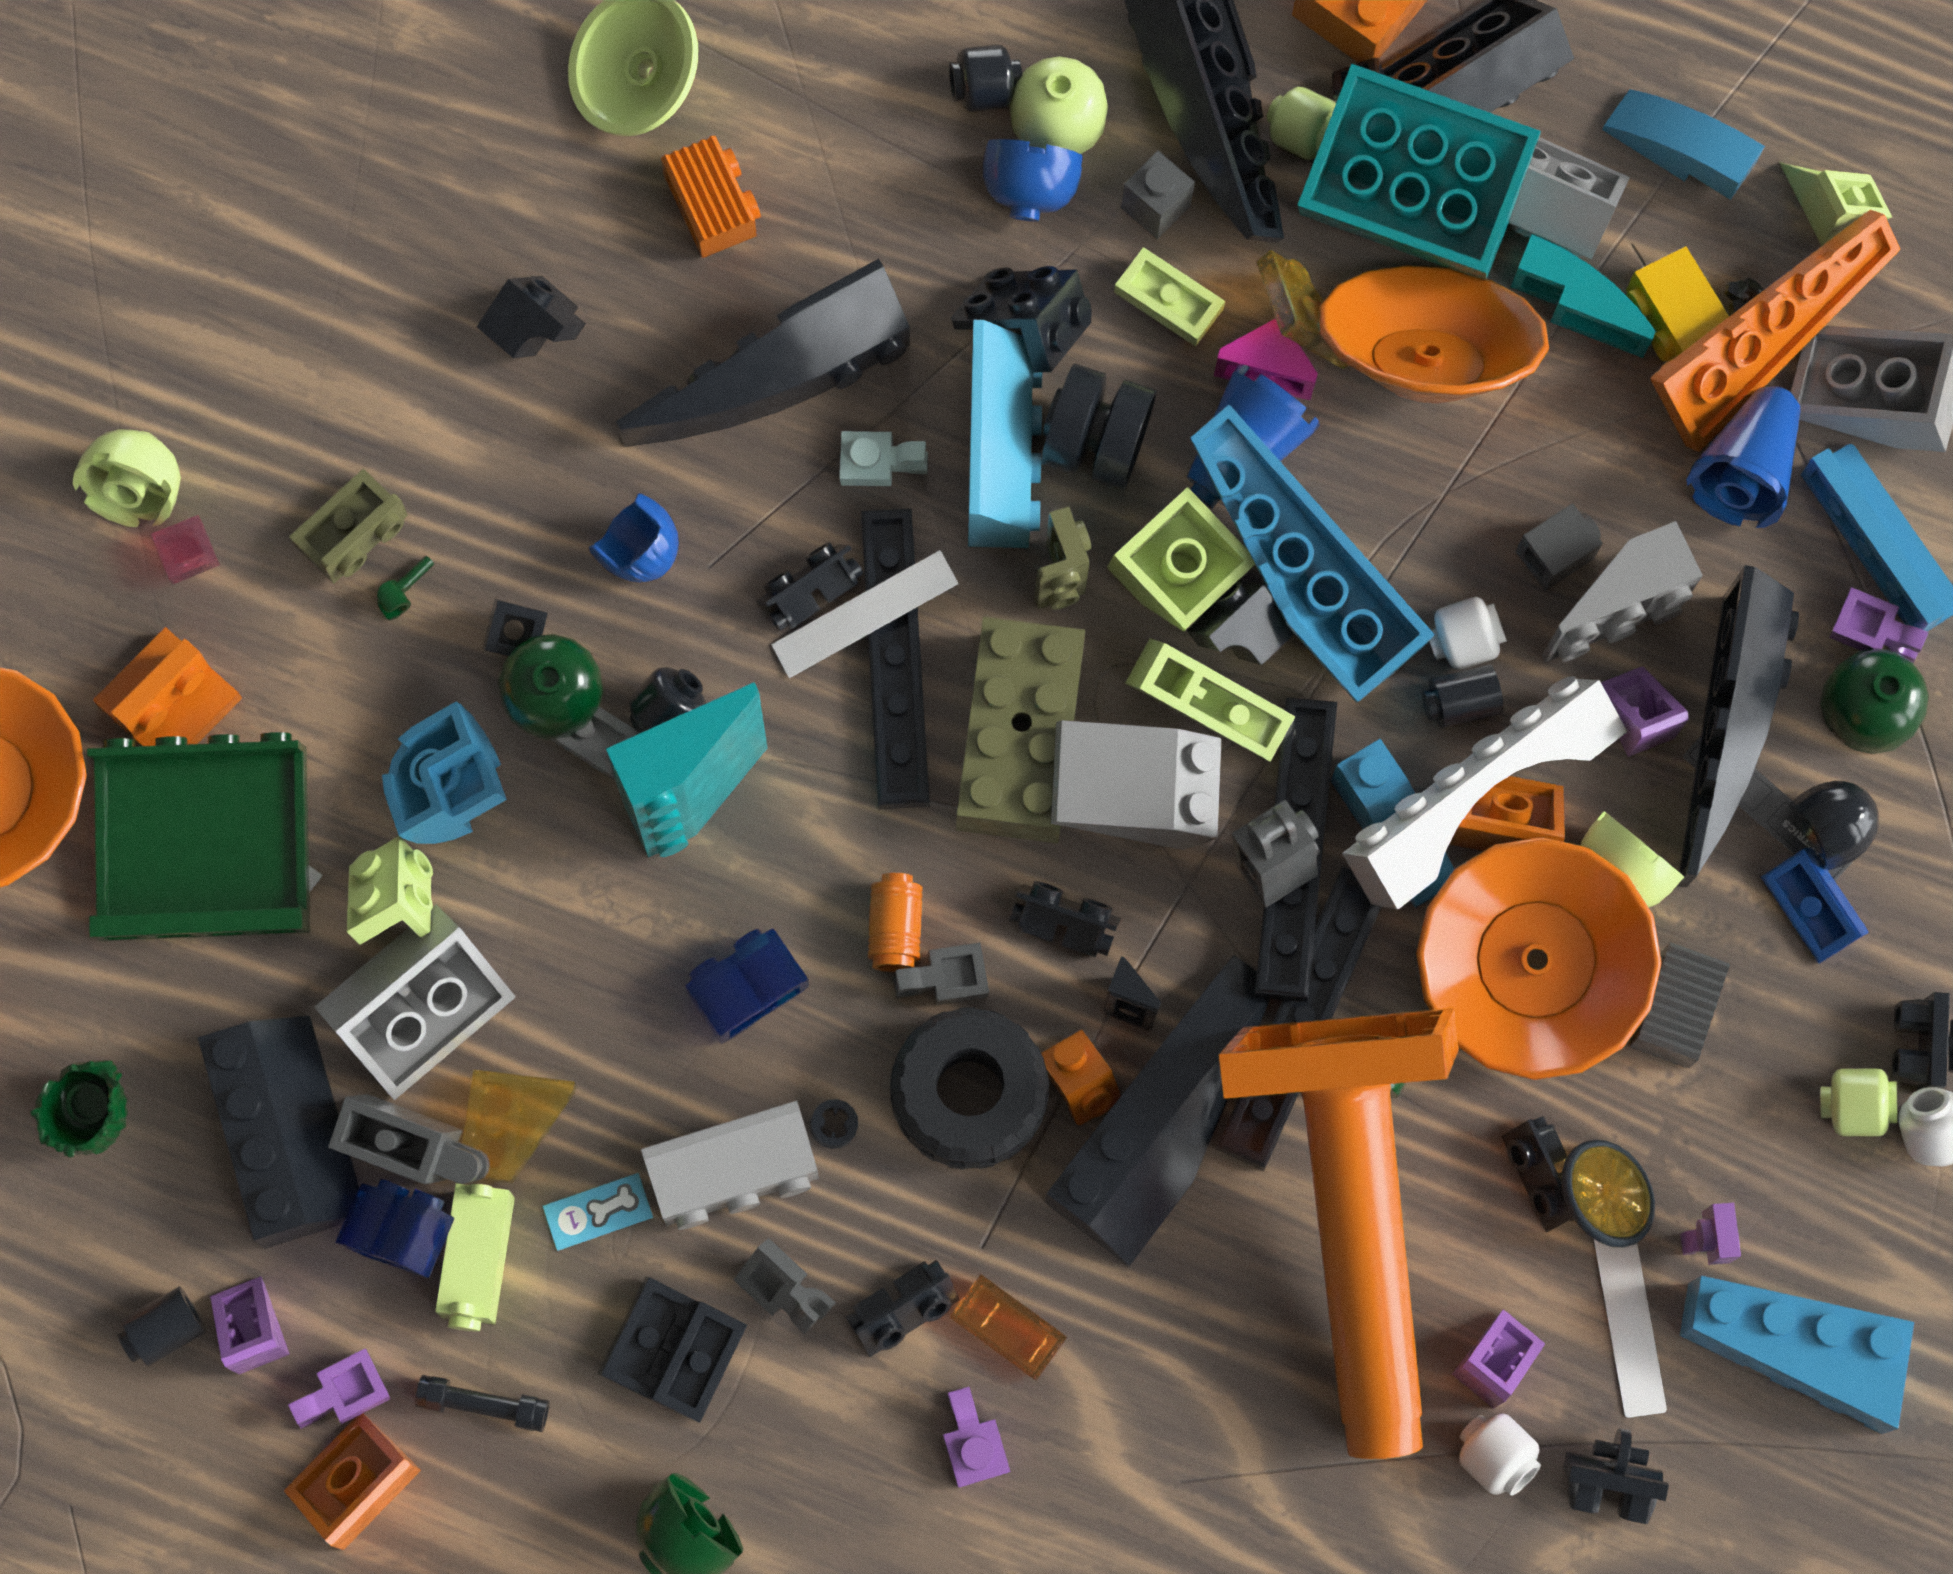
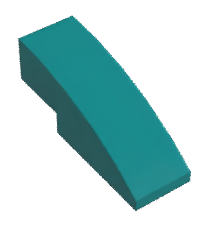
[1511,234,1656,358]

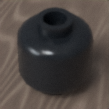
[949,44,1023,112]
[629,667,706,734]

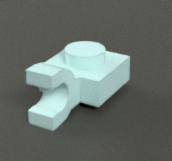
[840,431,928,486]

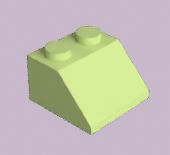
[1107,487,1255,631]

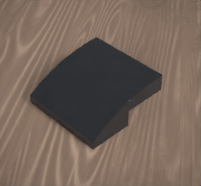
[597,1277,747,1423]

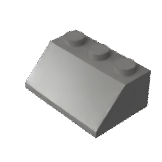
[1509,137,1630,259]
[314,904,516,1100]
[641,1101,819,1230]

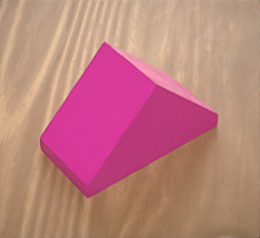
[1214,316,1318,401]

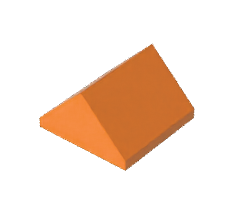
[1449,776,1565,851]
[284,1413,421,1550]

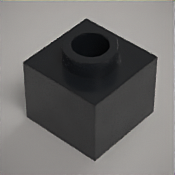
[482,599,548,656]

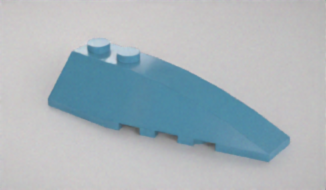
[1190,405,1435,703]

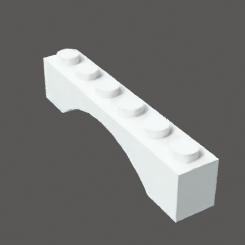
[1342,676,1627,909]

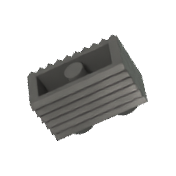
[1630,942,1730,1068]

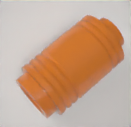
[868,873,923,972]

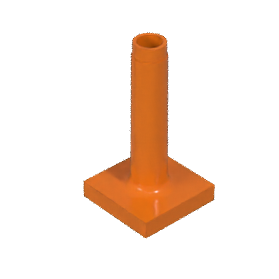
[1219,1008,1459,1459]

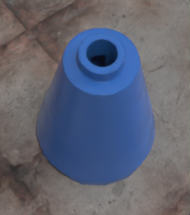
[1187,364,1320,509]
[1686,386,1801,528]

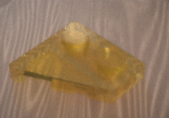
[1256,250,1348,369]
[462,1069,577,1183]

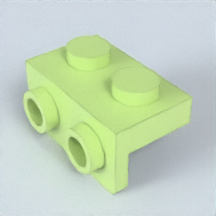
[347,836,433,945]

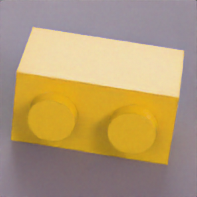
[1625,246,1729,361]

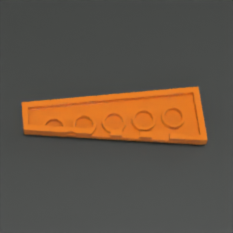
[1650,209,1901,452]

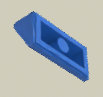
[1761,847,1869,964]

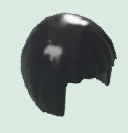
[1789,781,1879,870]

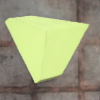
[1779,162,1892,246]

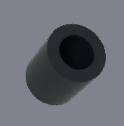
[1422,665,1504,728]
[117,1286,206,1366]

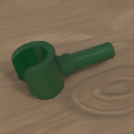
[377,556,434,620]

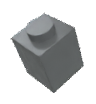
[1121,151,1195,240]
[1516,503,1603,591]

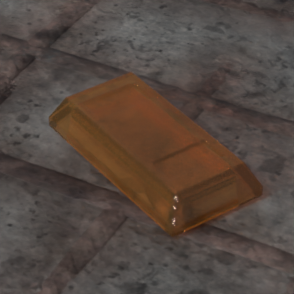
[949,1274,1067,1381]

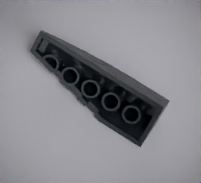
[1124,0,1284,243]
[616,258,910,447]
[1677,565,1799,888]
[1044,955,1270,1267]

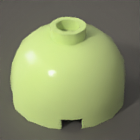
[1010,56,1108,154]
[73,429,181,527]
[1581,811,1684,908]

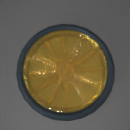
[1561,1140,1655,1248]

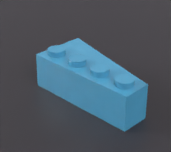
[1679,1276,1914,1434]

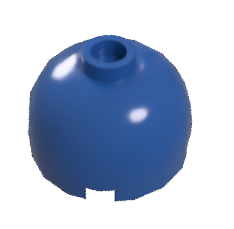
[983,139,1083,222]

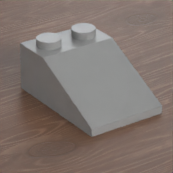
[1791,326,1953,452]
[1051,720,1221,850]

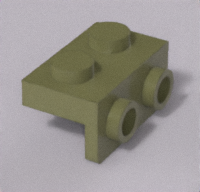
[289,468,408,584]
[1034,506,1091,610]

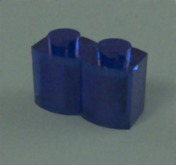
[685,928,809,1044]
[335,1179,455,1278]

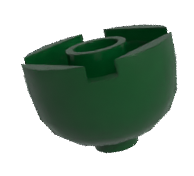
[499,634,603,740]
[1820,648,1929,754]
[636,1473,743,1574]

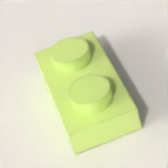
[1114,247,1225,346]

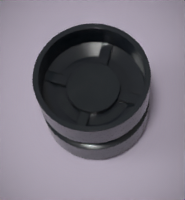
[1041,363,1157,491]

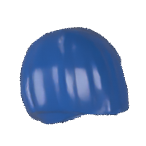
[589,493,679,583]

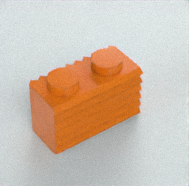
[661,136,761,258]

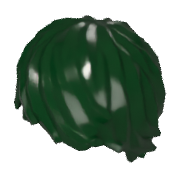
[30,1060,128,1158]

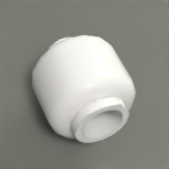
[1430,597,1507,670]
[1898,1087,1953,1167]
[1459,1413,1541,1496]

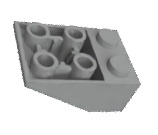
[1542,521,1703,662]

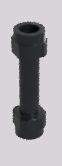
[415,1375,550,1432]

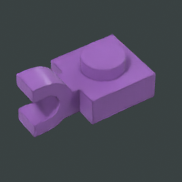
[1829,587,1929,663]
[1680,1203,1741,1265]
[288,1348,391,1429]
[943,1387,1011,1488]

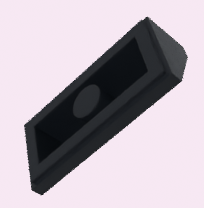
[1103,956,1161,1031]

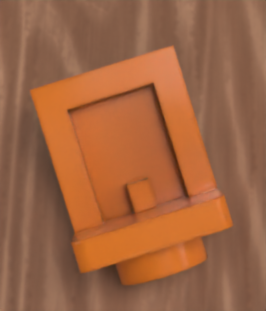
[1041,1029,1121,1125]

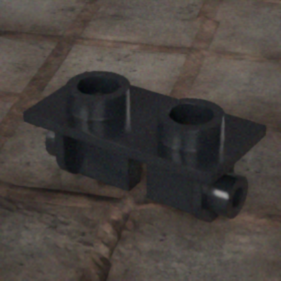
[756,542,863,631]
[1009,881,1121,958]
[1501,1116,1590,1233]
[846,1260,960,1357]

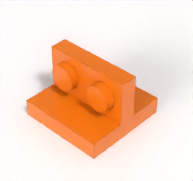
[93,627,242,746]

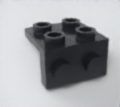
[951,266,1092,373]

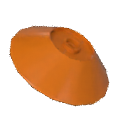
[1319,265,1549,404]
[0,668,87,887]
[1416,837,1662,1080]

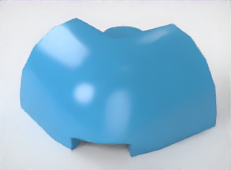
[382,701,507,844]

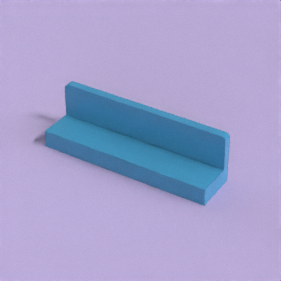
[1800,444,1953,631]

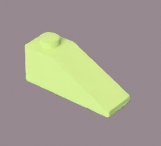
[1125,638,1295,762]

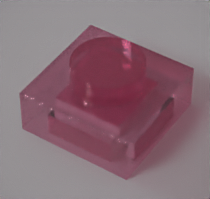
[151,514,220,585]

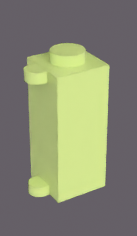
[435,1183,515,1332]

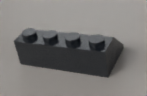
[1382,0,1574,113]
[197,1016,368,1249]

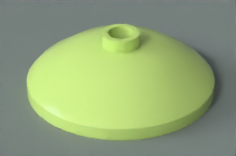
[568,0,698,136]

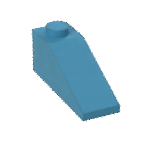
[1330,739,1454,908]

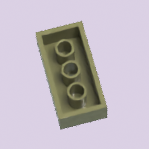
[956,617,1085,843]

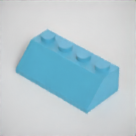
[968,320,1043,548]

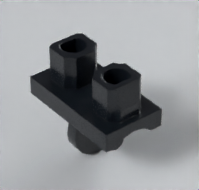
[1891,992,1953,1091]
[1563,1428,1669,1524]

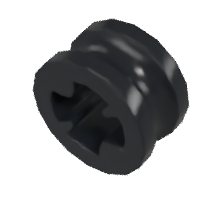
[810,1099,858,1149]

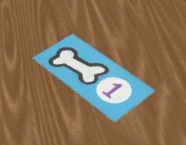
[543,1173,653,1251]

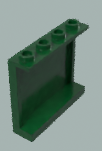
[87,732,310,941]

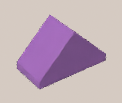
[1601,666,1689,757]
[210,1276,290,1375]
[1452,1309,1545,1409]

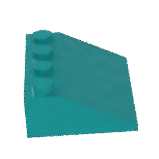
[1297,64,1541,280]
[606,682,768,858]

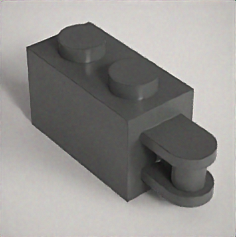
[1232,800,1320,908]
[328,1094,490,1184]

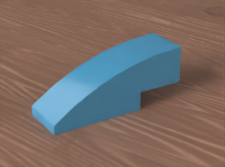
[1602,89,1765,200]

